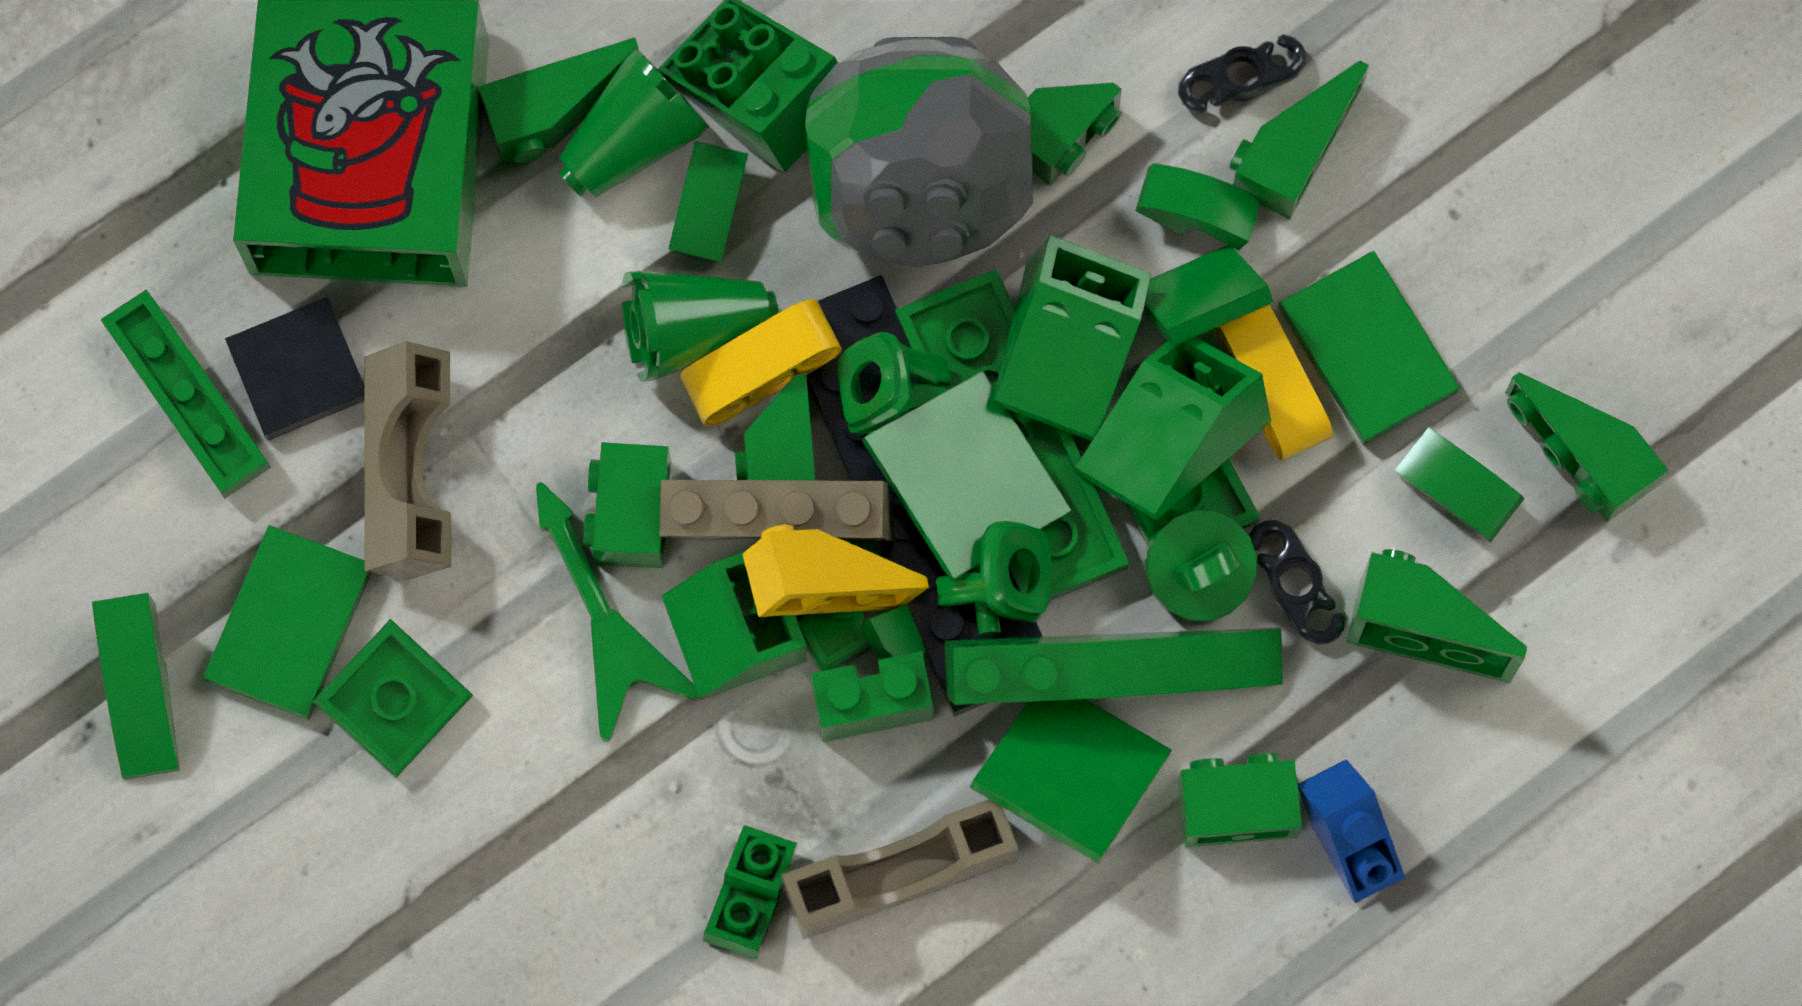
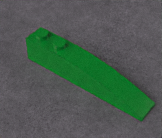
[945,627,1283,705]

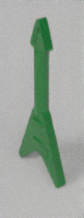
[536,482,699,742]

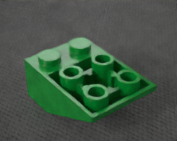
[658,0,838,173]
[992,234,1151,441]
[1075,337,1271,520]

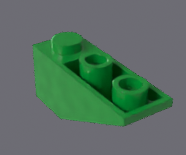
[1505,372,1669,522]

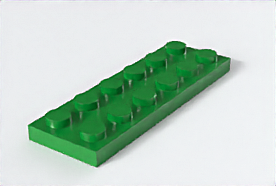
[895,269,1130,602]

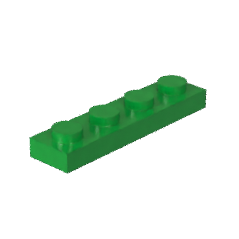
[100,289,271,499]

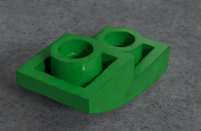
[668,140,749,262]
[1135,163,1262,251]
[1394,427,1525,543]
[703,825,797,960]

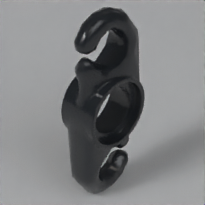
[1178,34,1307,114]
[1249,520,1346,645]

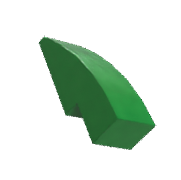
[92,593,180,780]

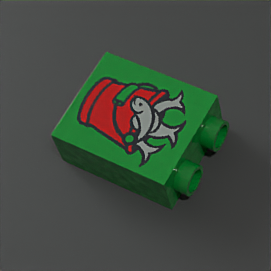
[233,0,489,287]

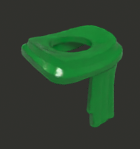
[838,332,952,435]
[936,521,1051,622]

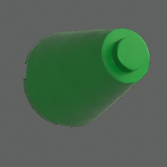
[558,48,710,197]
[622,270,779,382]

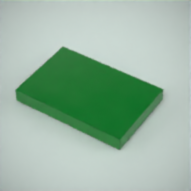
[1278,250,1460,445]
[203,525,372,721]

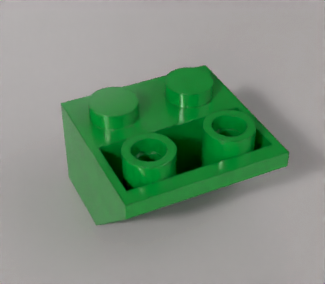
[661,551,807,700]

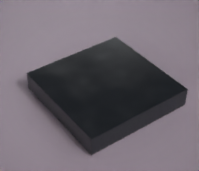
[225,297,365,441]

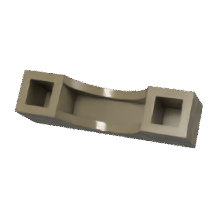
[365,341,451,580]
[660,480,894,542]
[782,799,1019,940]

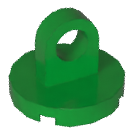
[1144,509,1257,621]

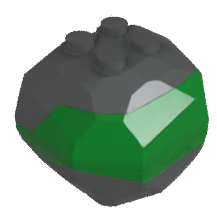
[805,37,1034,267]

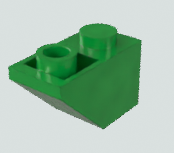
[1028,82,1122,186]

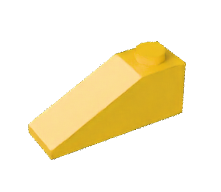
[742,524,929,617]

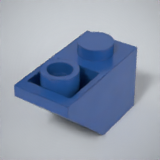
[1298,759,1405,903]

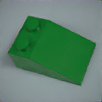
[1346,549,1527,683]

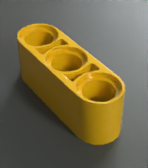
[680,299,842,426]
[1213,305,1333,461]

